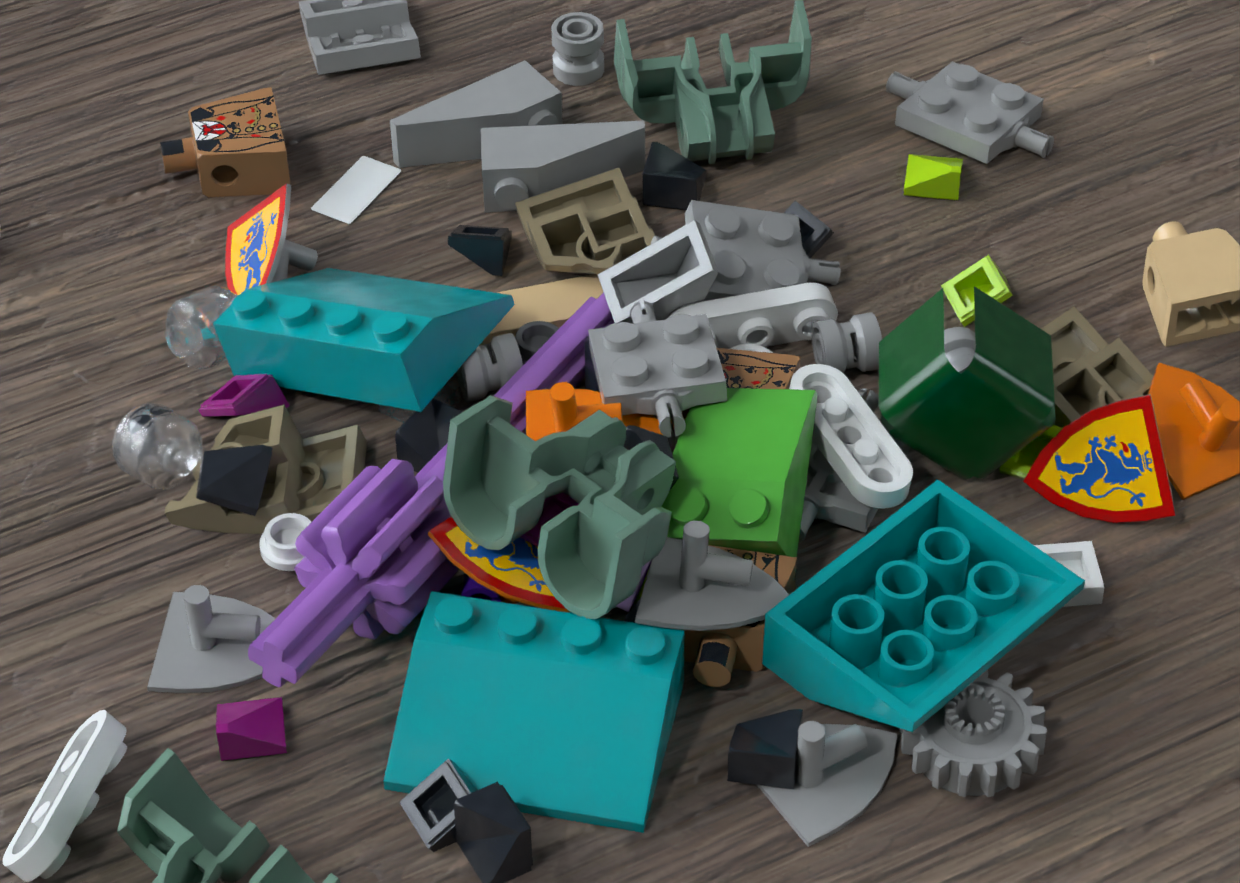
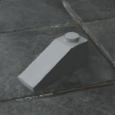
[390,60,563,168]
[480,120,645,212]

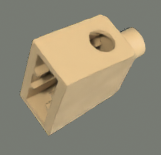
[1143,221,1240,347]

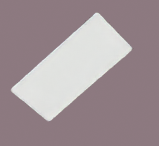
[311,156,401,224]

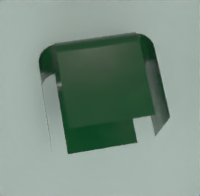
[879,286,1055,480]

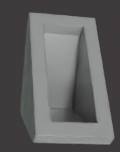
[598,220,718,324]

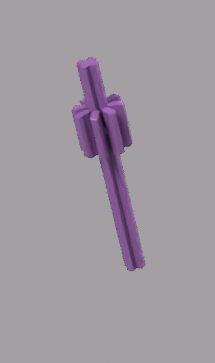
[248,292,614,688]

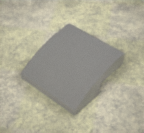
[299,0,421,75]

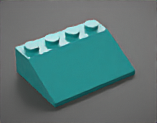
[213,268,515,412]
[762,480,1085,732]
[383,591,684,833]

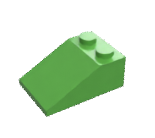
[661,388,818,557]

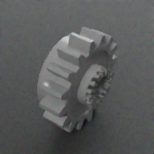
[900,669,1047,797]

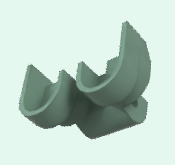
[614,0,812,164]
[443,395,676,619]
[117,748,341,883]

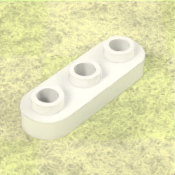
[669,283,838,349]
[789,364,913,509]
[2,710,127,882]

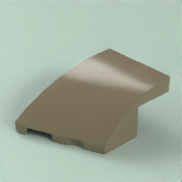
[515,168,655,274]
[1041,307,1154,428]
[165,405,367,534]

